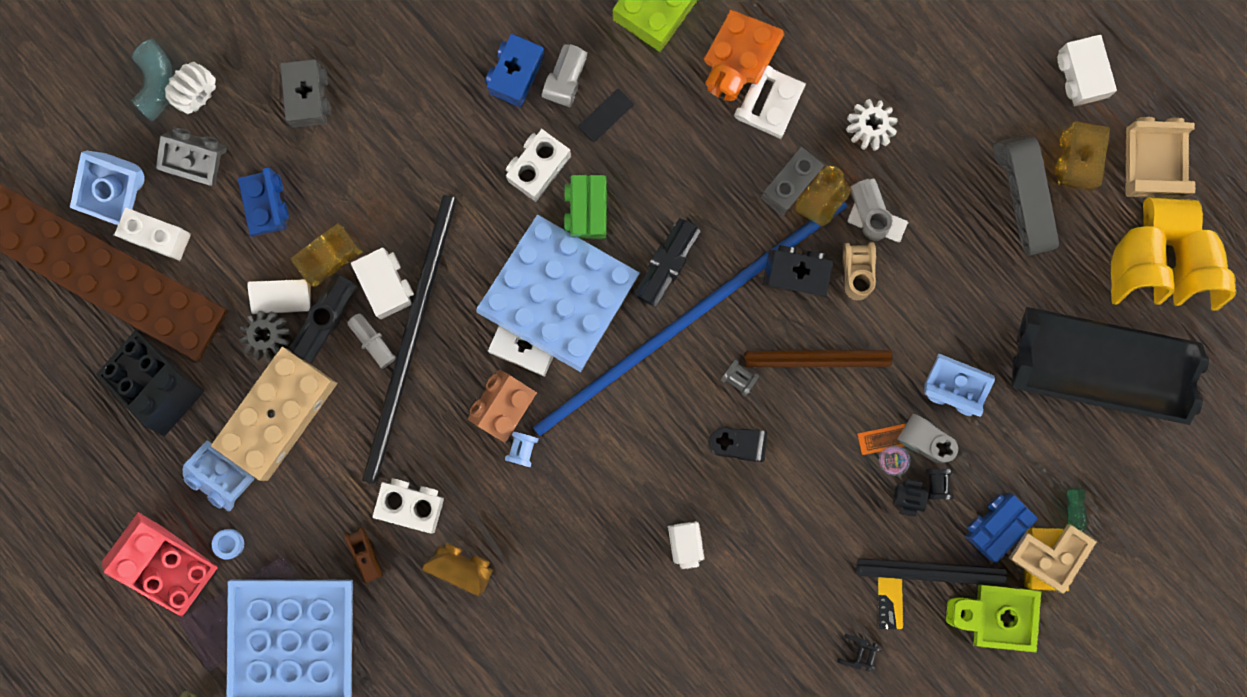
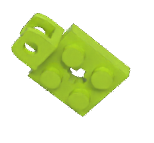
[946,584,1041,652]

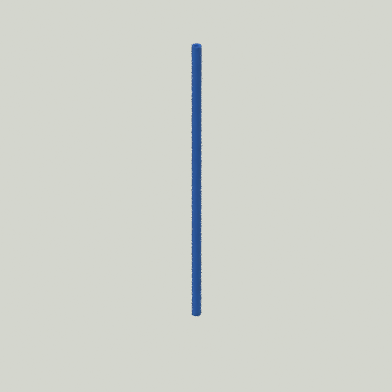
[533,198,847,436]

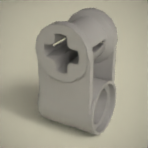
[897,414,958,464]

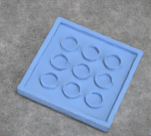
[476,214,640,372]
[227,579,353,697]

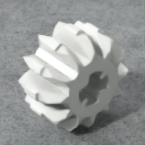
[165,61,216,114]
[846,99,897,151]

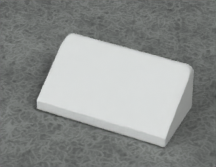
[247,279,312,314]

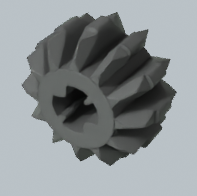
[239,311,291,361]

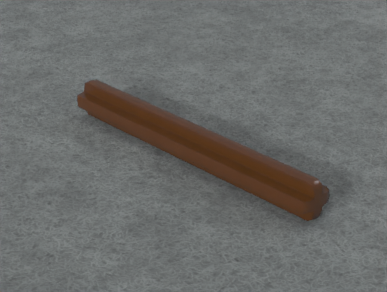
[744,350,892,367]

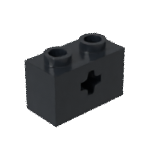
[762,245,833,297]

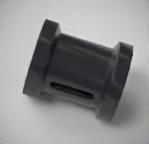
[926,469,954,499]

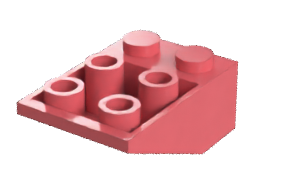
[102,512,218,617]

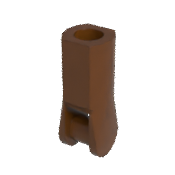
[344,526,383,584]

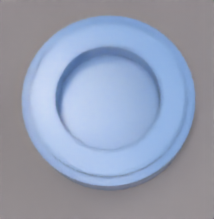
[212,529,244,559]

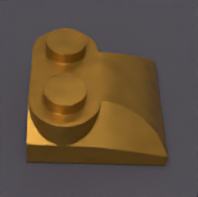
[422,542,493,596]

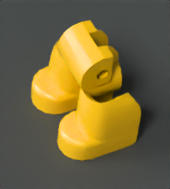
[1111,197,1236,311]

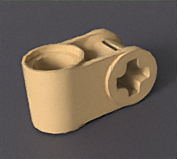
[842,242,876,301]

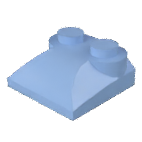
[70,151,144,225]

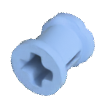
[505,431,539,467]

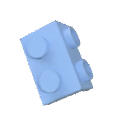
[924,354,995,417]

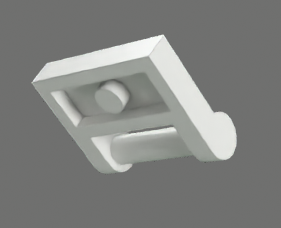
[734,66,806,139]

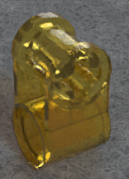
[796,166,850,226]

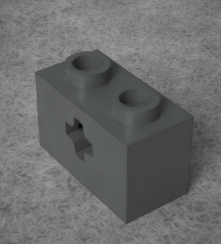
[280,59,331,128]
[761,146,824,217]

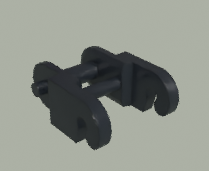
[837,633,882,672]

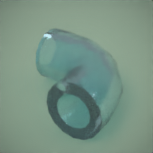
[131,39,173,122]

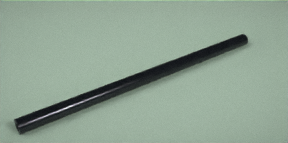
[362,195,457,484]

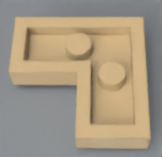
[1009,524,1096,594]

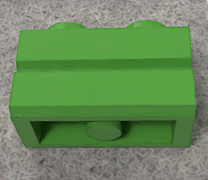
[565,175,607,239]

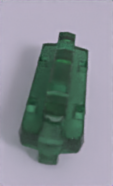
[1067,488,1088,536]

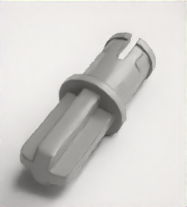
[348,313,396,369]

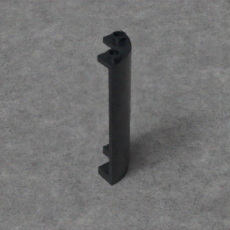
[1012,307,1209,425]

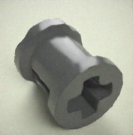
[720,359,760,397]

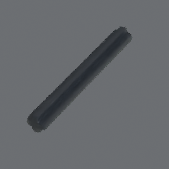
[856,558,1007,586]

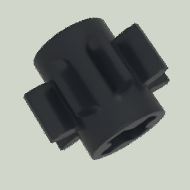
[893,479,928,517]

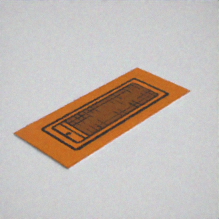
[858,424,906,455]

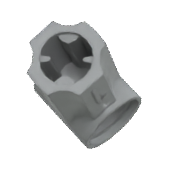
[542,44,587,107]
[850,179,893,241]

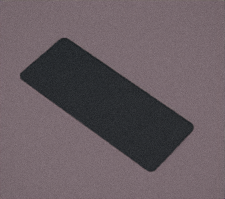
[579,89,634,142]

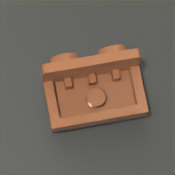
[468,369,537,443]

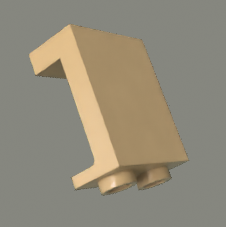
[1126,117,1195,199]

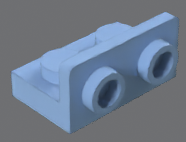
[183,440,255,511]

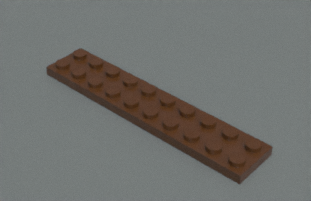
[0,184,229,362]

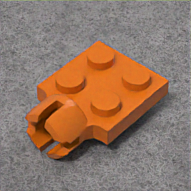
[704,10,784,101]

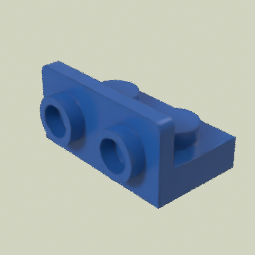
[238,167,289,237]

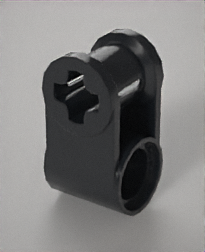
[708,428,767,462]

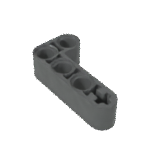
[993,134,1059,257]

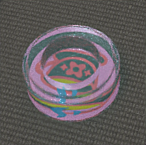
[879,446,910,476]

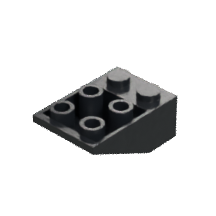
[96,330,204,437]

